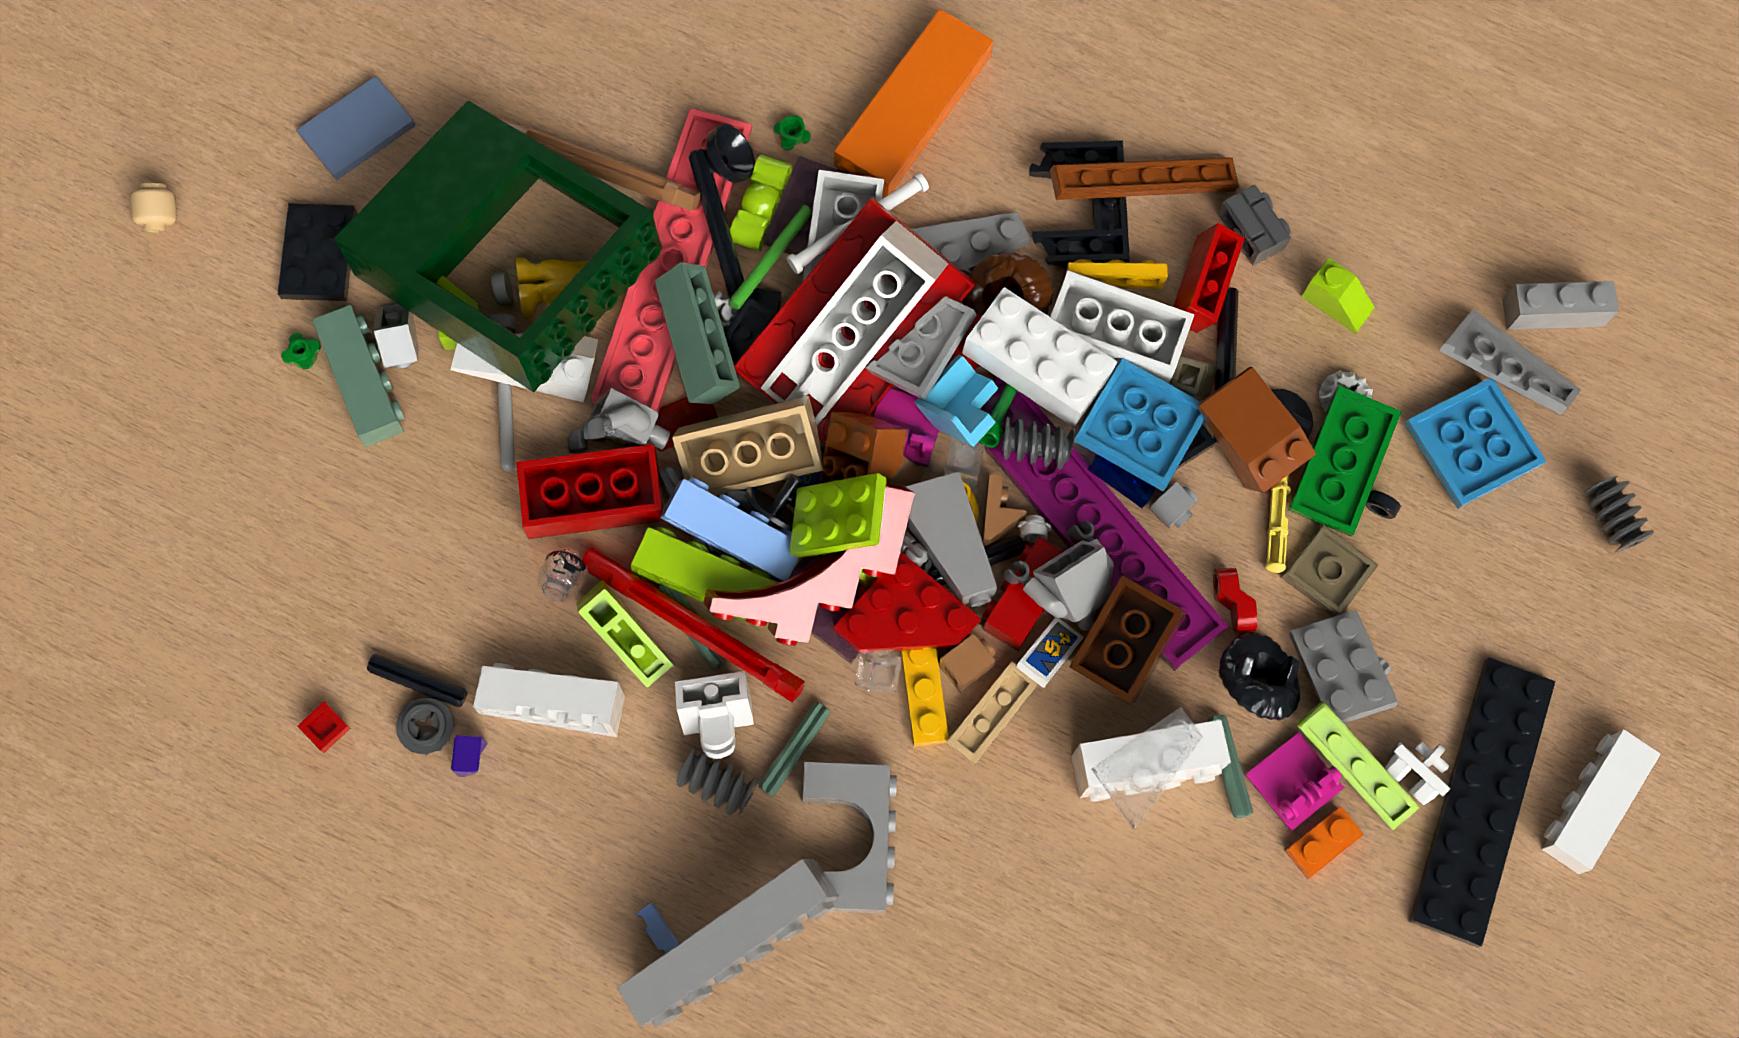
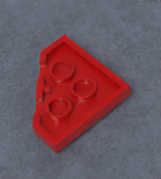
[833,553,981,653]

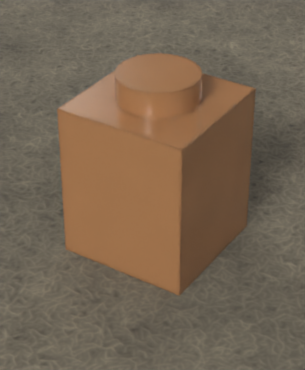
[939,633,996,693]

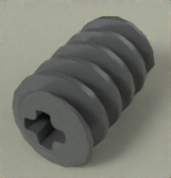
[1001,416,1075,470]
[1584,476,1654,552]
[676,747,758,815]

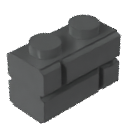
[1218,185,1291,266]

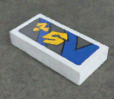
[1016,617,1084,688]

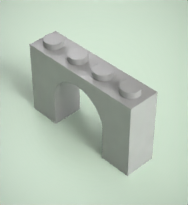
[803,762,897,914]

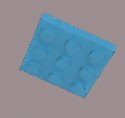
[1074,358,1204,491]
[1404,378,1546,509]

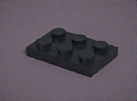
[278,203,357,301]

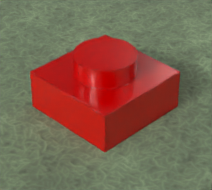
[297,702,351,753]

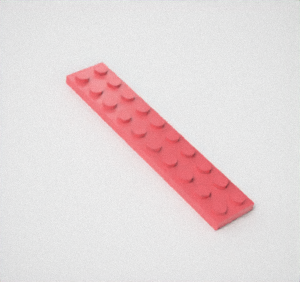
[591,108,752,413]

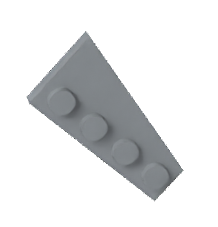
[911,212,1031,268]
[1439,309,1581,415]

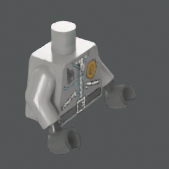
[567,388,670,453]
[1004,521,1114,630]

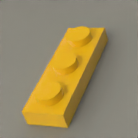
[1065,259,1168,289]
[901,647,949,746]

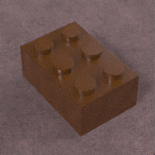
[1069,575,1188,703]

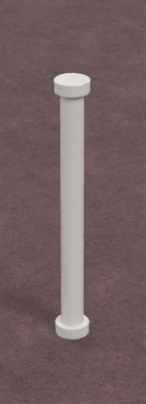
[786,172,929,274]

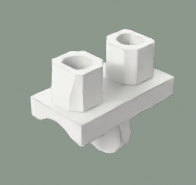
[1384,741,1450,805]

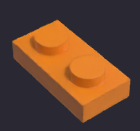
[1285,806,1364,879]

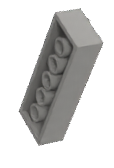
[617,859,840,1028]

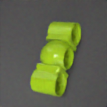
[730,154,793,252]

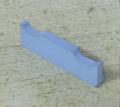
[636,903,680,953]

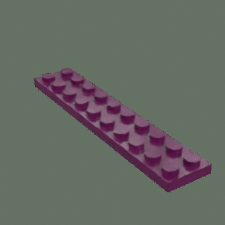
[980,378,1228,671]

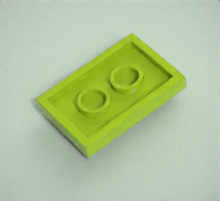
[789,473,886,558]

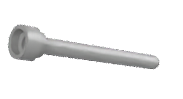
[489,314,516,472]

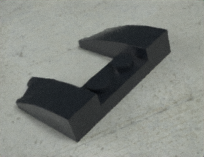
[1029,140,1130,267]

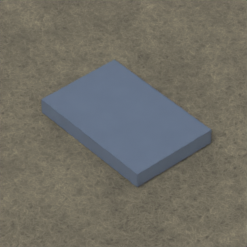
[296,76,416,181]

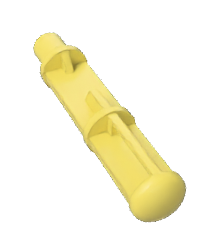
[1265,475,1291,573]

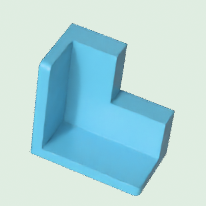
[914,355,998,447]

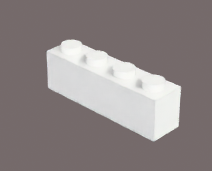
[1542,729,1660,874]

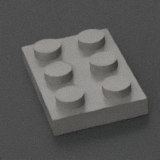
[1290,610,1398,723]

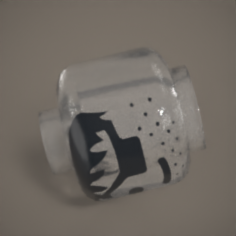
[537,549,588,602]

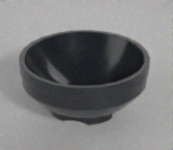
[705,123,755,183]

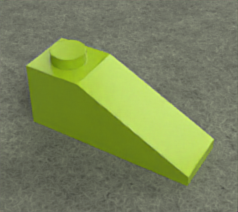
[576,580,674,688]

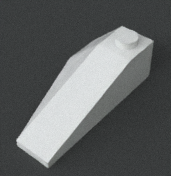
[451,333,598,402]

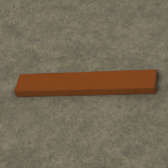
[1050,157,1239,200]

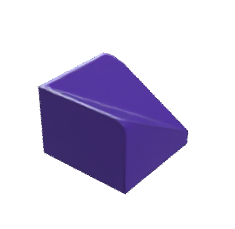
[451,735,487,777]

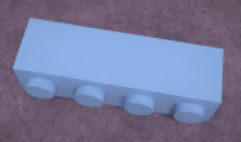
[660,477,799,583]

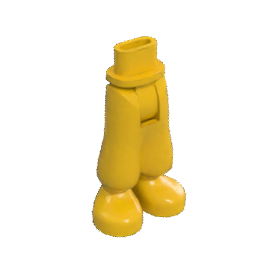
[515,257,629,319]

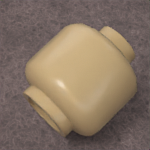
[130,183,177,233]

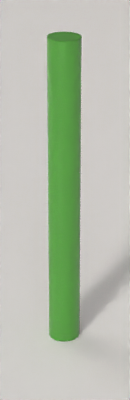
[728,205,813,310]

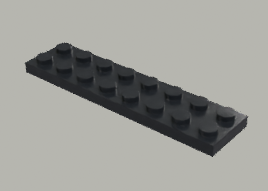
[1409,657,1556,948]

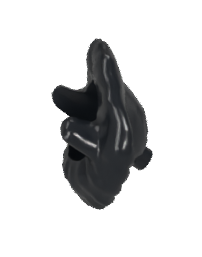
[1218,632,1300,720]

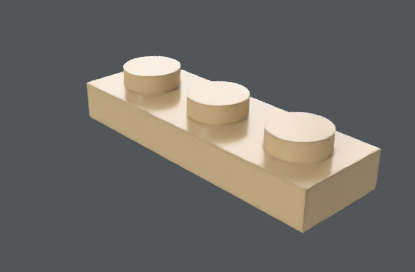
[947,661,1039,766]

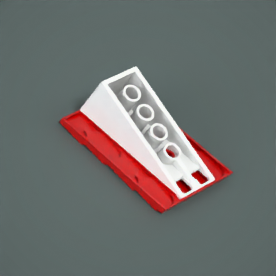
[734,197,976,445]

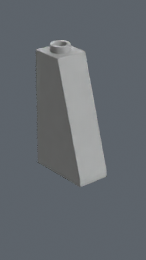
[906,472,997,607]

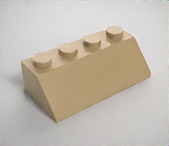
[672,396,823,496]

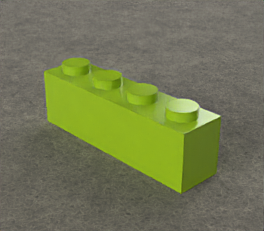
[631,527,777,627]

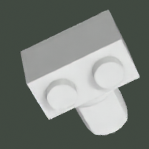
[675,671,754,758]

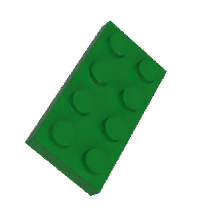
[1288,385,1402,536]

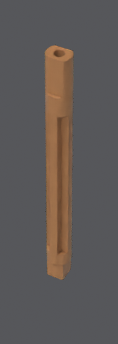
[490,113,701,211]

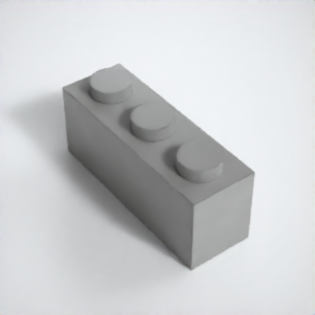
[1503,281,1619,330]

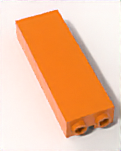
[834,9,994,197]

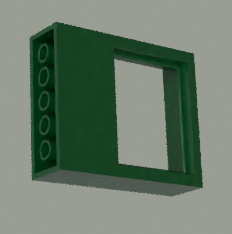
[334,100,662,393]

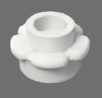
[1018,515,1051,543]

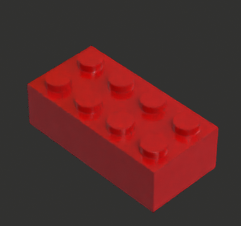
[516,444,665,539]

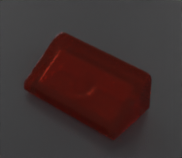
[655,397,718,451]

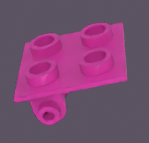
[873,389,939,467]
[1245,732,1344,831]

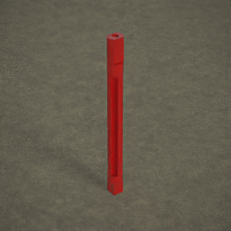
[583,548,805,702]

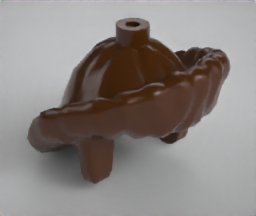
[962,253,1054,316]

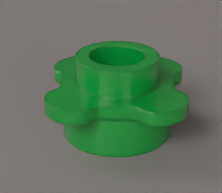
[774,115,811,150]
[281,333,321,370]

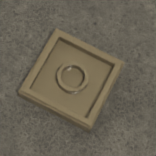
[1282,524,1378,617]

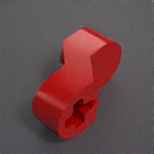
[1213,568,1258,632]

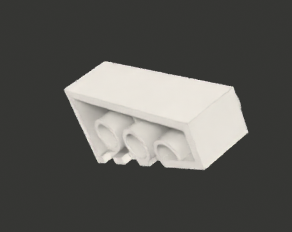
[473,663,625,737]

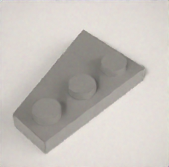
[866,296,976,401]

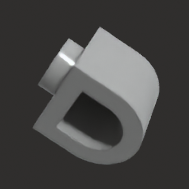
[1150,482,1198,529]

